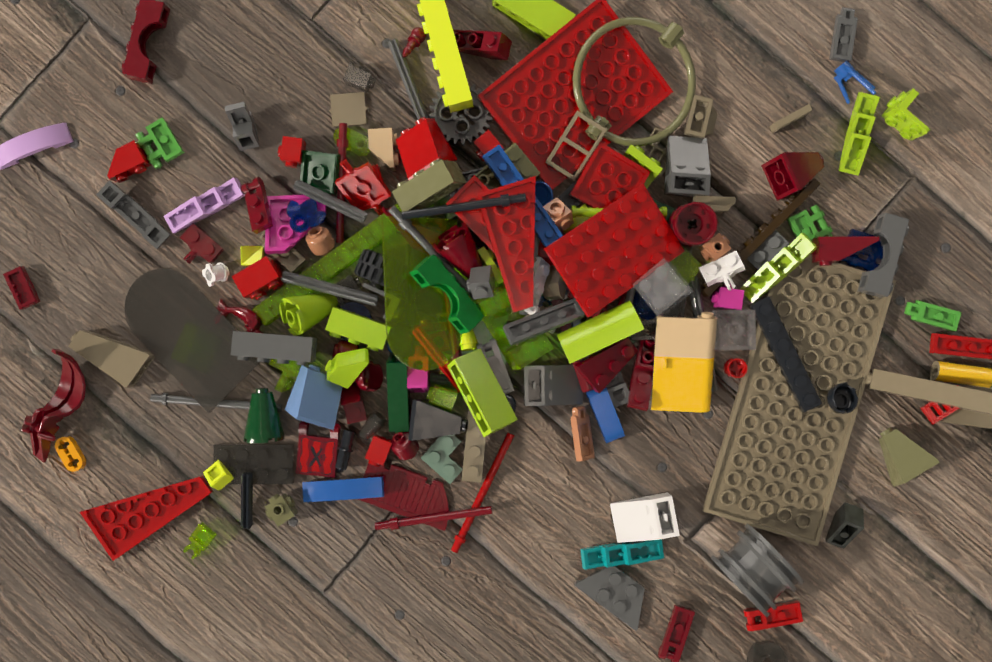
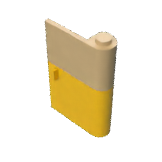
[651,312,718,412]

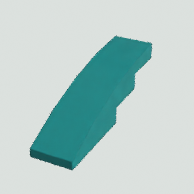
[580,539,664,570]

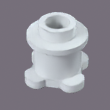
[202,262,229,287]

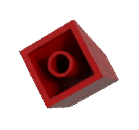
[396,117,457,180]

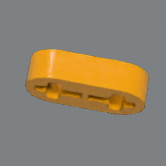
[55,436,86,472]

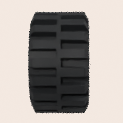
[354,249,409,291]

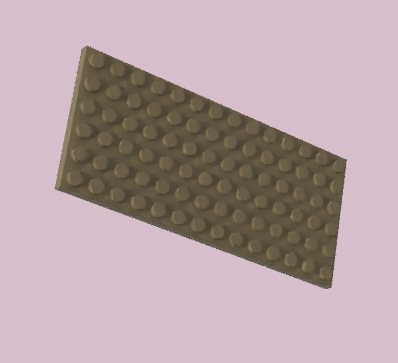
[702,255,896,546]

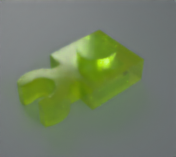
[183,522,217,559]

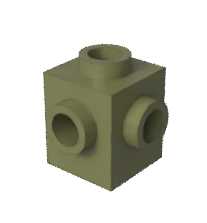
[265,493,299,527]

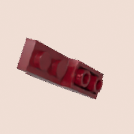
[627,329,656,411]

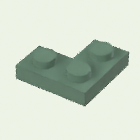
[421,435,463,484]

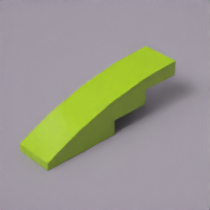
[838,92,880,176]
[740,233,818,303]

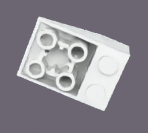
[610,492,680,543]

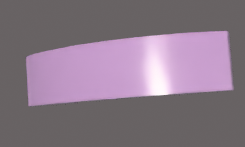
[0,123,74,170]

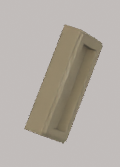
[769,104,812,133]

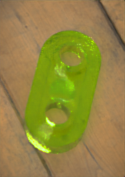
[333,128,370,156]

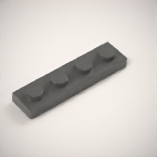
[503,298,585,346]

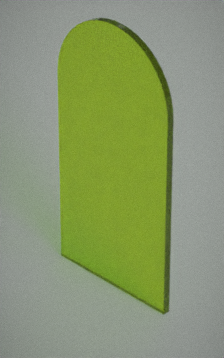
[382,216,462,371]

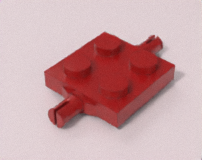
[335,159,391,217]

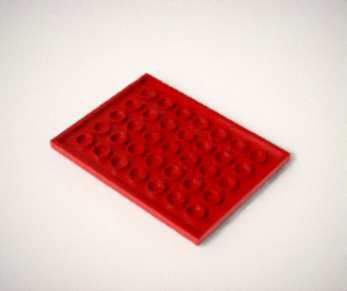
[477,0,673,190]

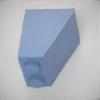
[285,364,342,430]

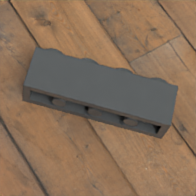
[231,331,318,366]

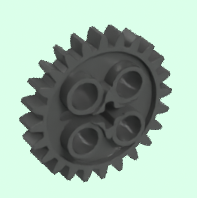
[429,81,492,146]

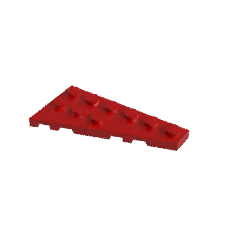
[477,176,536,313]
[80,476,213,561]

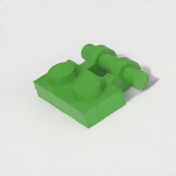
[135,117,185,169]
[787,204,833,241]

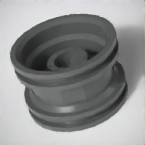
[711,523,804,617]

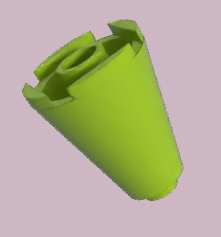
[279,293,338,336]

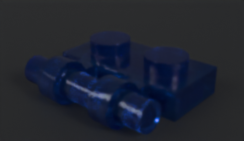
[842,229,883,271]

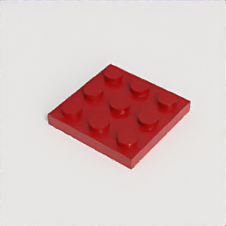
[569,142,650,208]

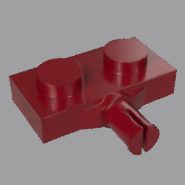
[180,223,224,264]

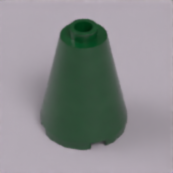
[244,388,285,443]

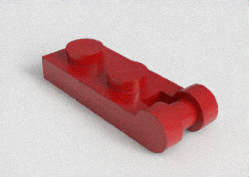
[743,600,803,631]

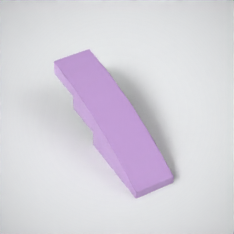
[164,177,245,233]

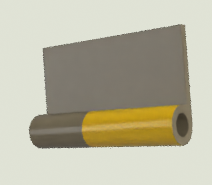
[927,361,992,429]

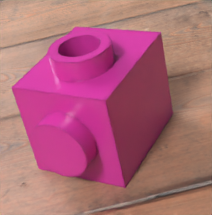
[712,284,744,311]

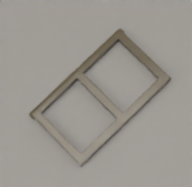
[545,110,608,181]

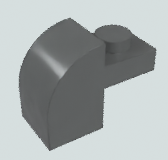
[225,102,259,151]

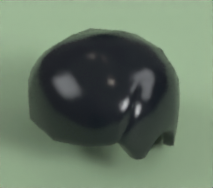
[827,382,858,414]

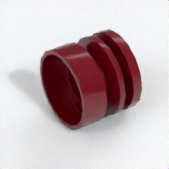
[668,202,718,246]

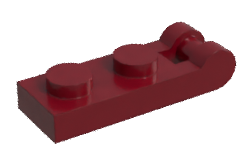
[241,177,273,234]
[658,604,695,662]

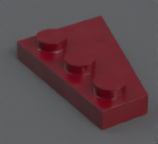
[574,337,638,394]

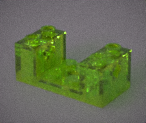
[474,284,554,370]

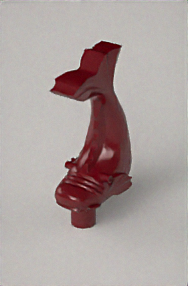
[215,299,264,334]

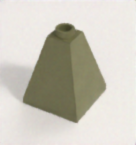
[879,428,940,487]

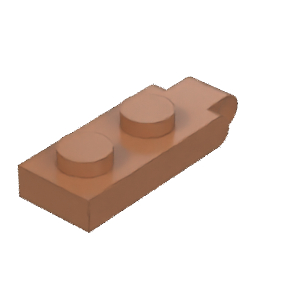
[570,406,595,461]

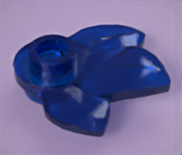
[287,198,326,233]

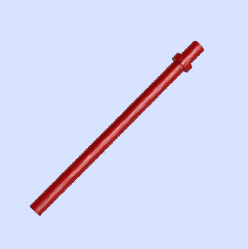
[451,432,515,553]

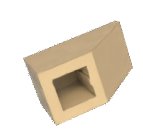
[368,128,399,171]

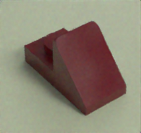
[340,382,368,424]

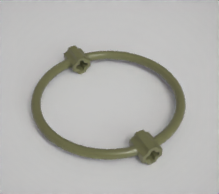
[573,17,696,146]

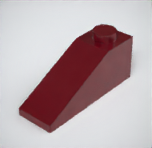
[812,236,879,266]

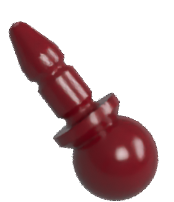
[402,27,426,57]

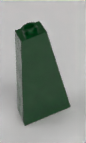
[386,351,411,433]

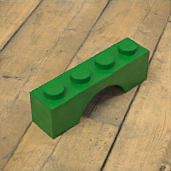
[409,254,485,334]

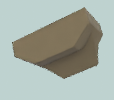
[684,95,717,139]
[692,196,736,215]
[543,265,567,300]

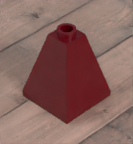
[761,152,825,201]

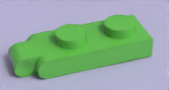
[904,300,962,331]

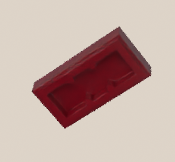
[3,266,41,310]

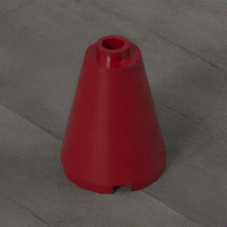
[433,223,483,279]

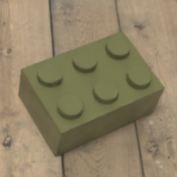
[392,159,467,211]

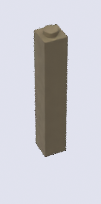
[866,369,992,415]

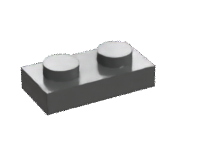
[747,230,790,270]

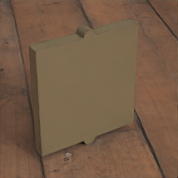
[329,92,368,128]

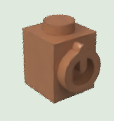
[543,197,574,232]

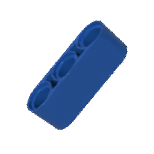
[586,387,625,444]

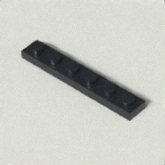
[749,296,822,412]

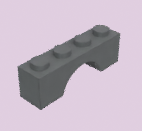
[857,213,909,298]

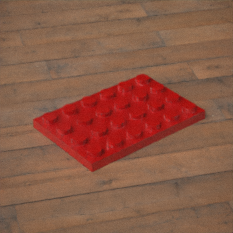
[543,183,685,317]

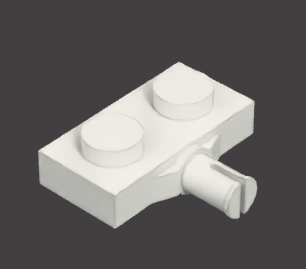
[699,251,745,290]

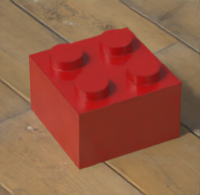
[231,256,284,300]

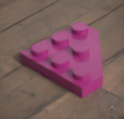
[265,195,327,254]

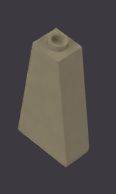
[68,330,157,388]

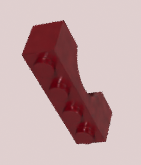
[122,0,170,84]

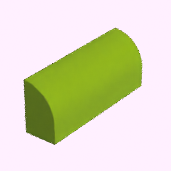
[492,0,576,40]
[557,300,644,364]
[447,348,518,437]

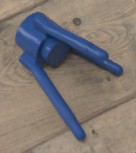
[834,61,876,104]

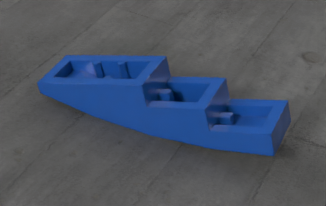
[302,477,384,502]

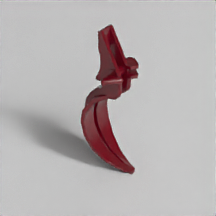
[21,349,86,463]

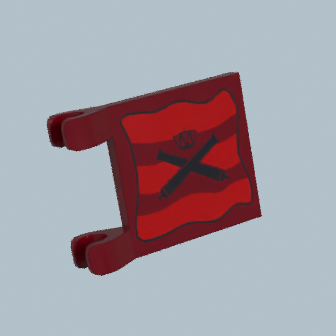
[296,421,340,478]

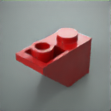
[107,140,151,183]

